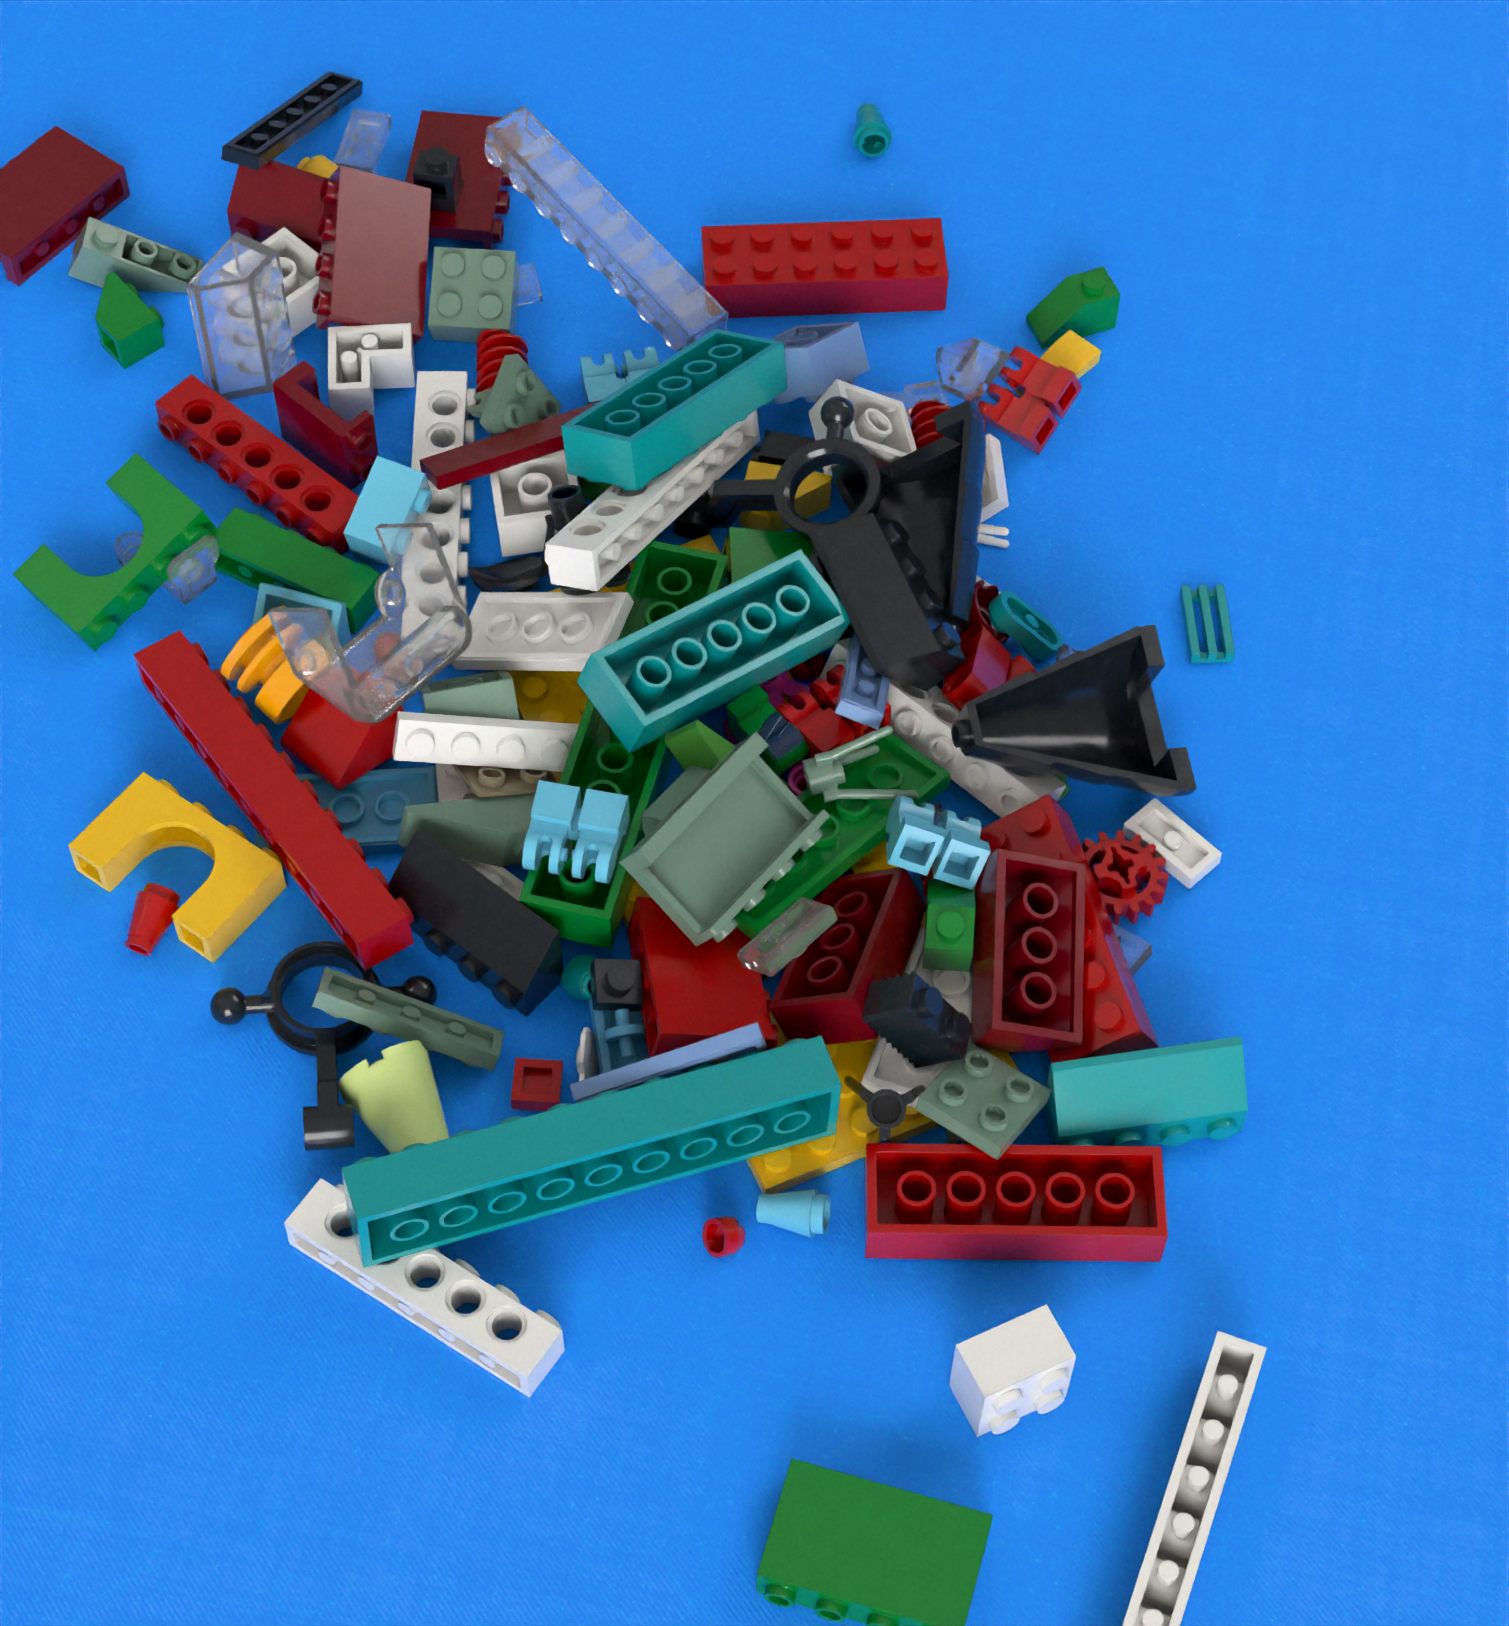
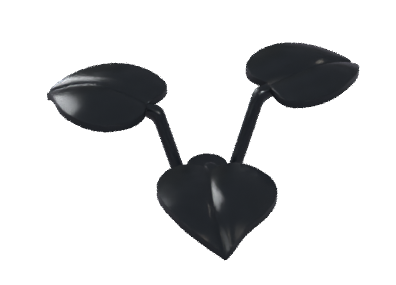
[468,485,662,596]

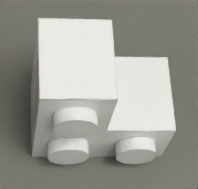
[328,323,415,422]

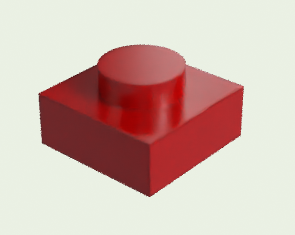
[511,1058,564,1111]

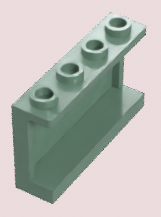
[619,732,830,947]

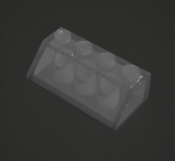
[186,232,297,400]

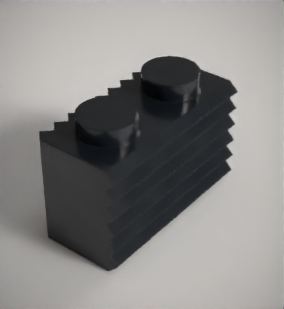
[862,971,972,1068]

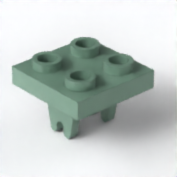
[468,354,562,436]
[915,1041,1051,1160]

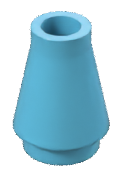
[756,1189,831,1238]

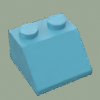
[343,456,432,564]

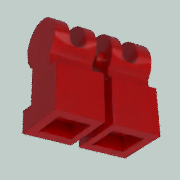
[977,346,1082,455]
[775,664,891,758]

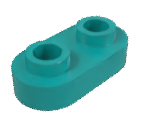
[989,590,1064,661]

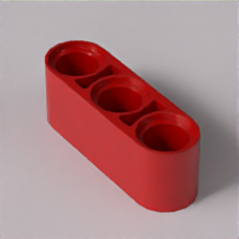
[942,623,1011,712]

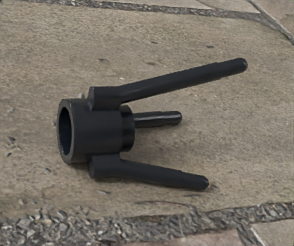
[844,1076,925,1143]

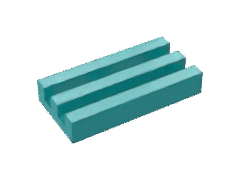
[1179,584,1235,663]

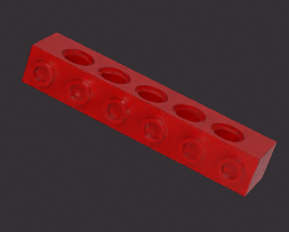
[155,374,359,555]

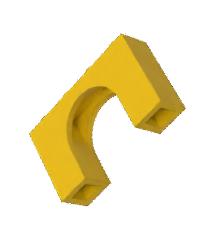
[68,772,287,963]

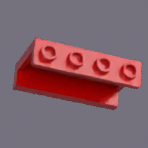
[627,896,778,1058]

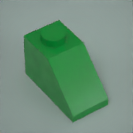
[1026,266,1121,349]
[922,878,976,972]

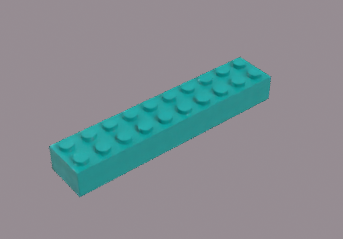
[341,1036,842,1268]

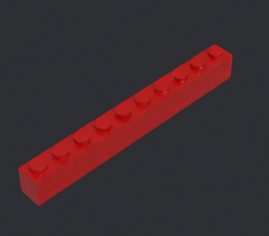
[133,630,414,971]

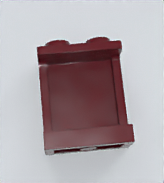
[272,360,379,490]

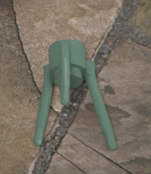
[802,725,918,803]

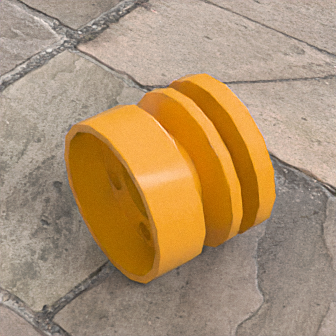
[220,605,341,725]

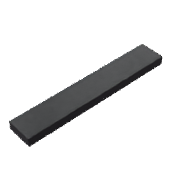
[221,71,363,170]

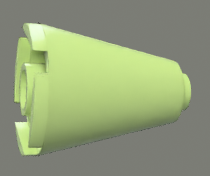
[337,1040,450,1154]

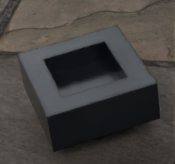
[590,958,644,1011]

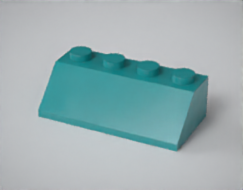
[1042,1036,1248,1147]

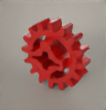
[1082,830,1169,925]

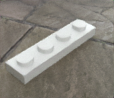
[392,711,578,772]

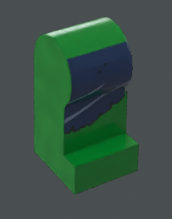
[726,684,809,776]

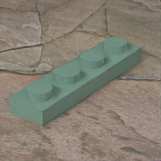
[312,966,504,1072]

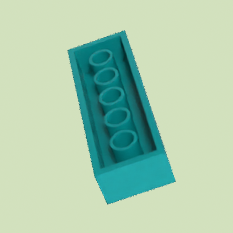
[561,328,788,491]
[577,549,851,753]

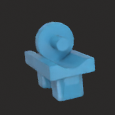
[589,998,648,1074]

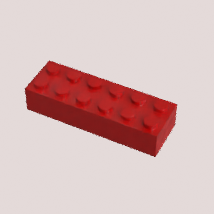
[701,218,948,319]
[980,794,1160,1063]
[864,1143,1168,1262]

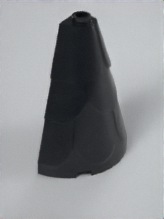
[831,399,986,636]
[951,625,1197,797]

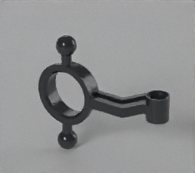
[673,396,882,584]
[210,941,437,1151]

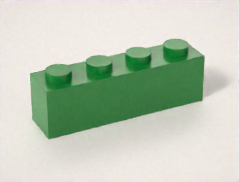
[207,507,384,636]

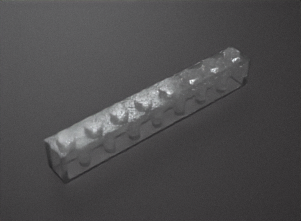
[484,105,729,352]

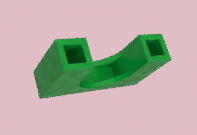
[13,453,217,652]

